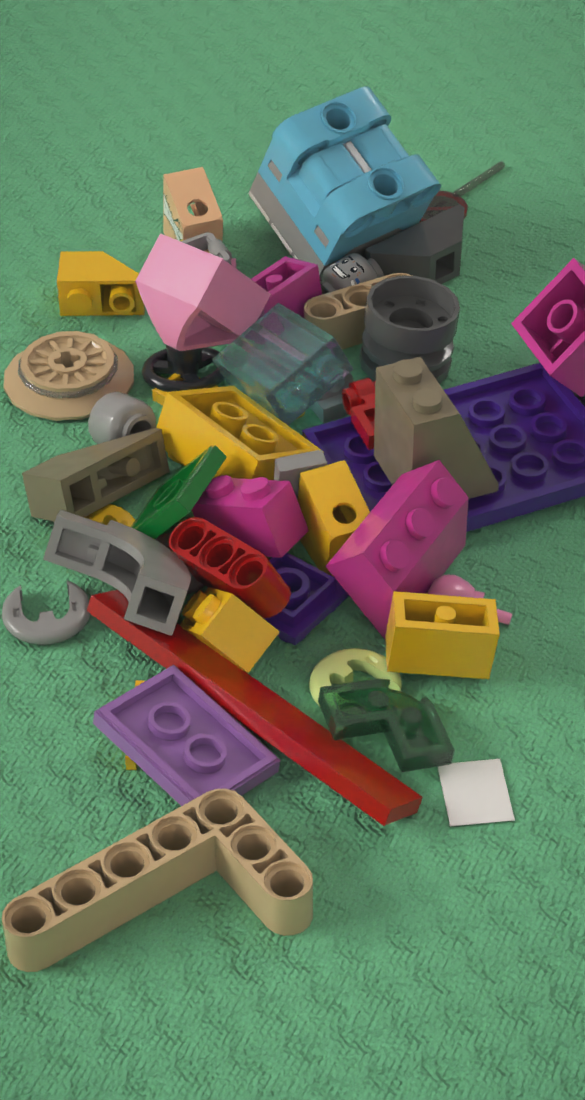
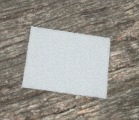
[437,759,515,827]

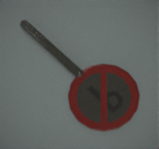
[419,161,505,223]

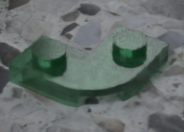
[318,679,455,773]

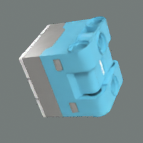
[248,86,441,283]

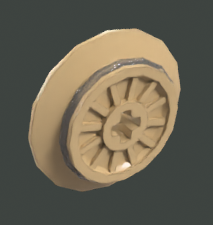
[4,331,134,421]

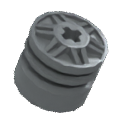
[359,276,460,384]

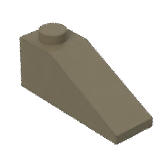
[22,428,170,522]

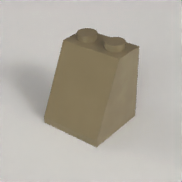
[374,357,499,499]

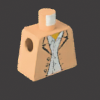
[163,167,223,253]

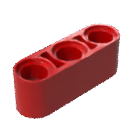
[169,517,291,619]

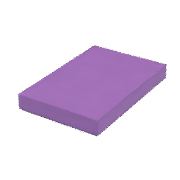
[93,665,281,806]

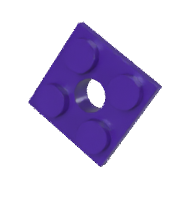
[264,553,349,645]

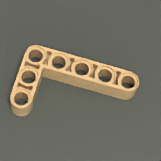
[2,789,313,972]

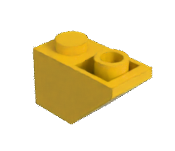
[57,251,145,316]
[180,587,280,673]

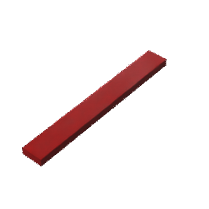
[87,590,423,826]

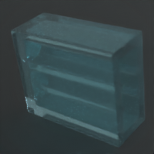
[212,303,353,426]

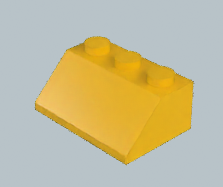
[156,385,324,480]

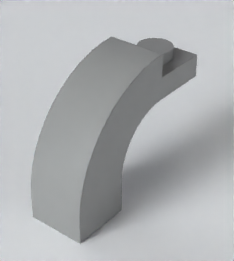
[43,509,191,636]

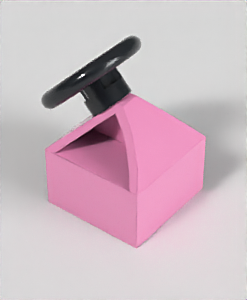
[135,234,271,392]

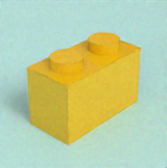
[385,591,500,679]

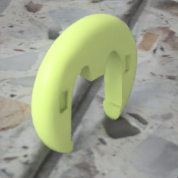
[309,648,402,720]

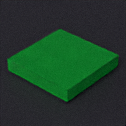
[131,445,227,539]

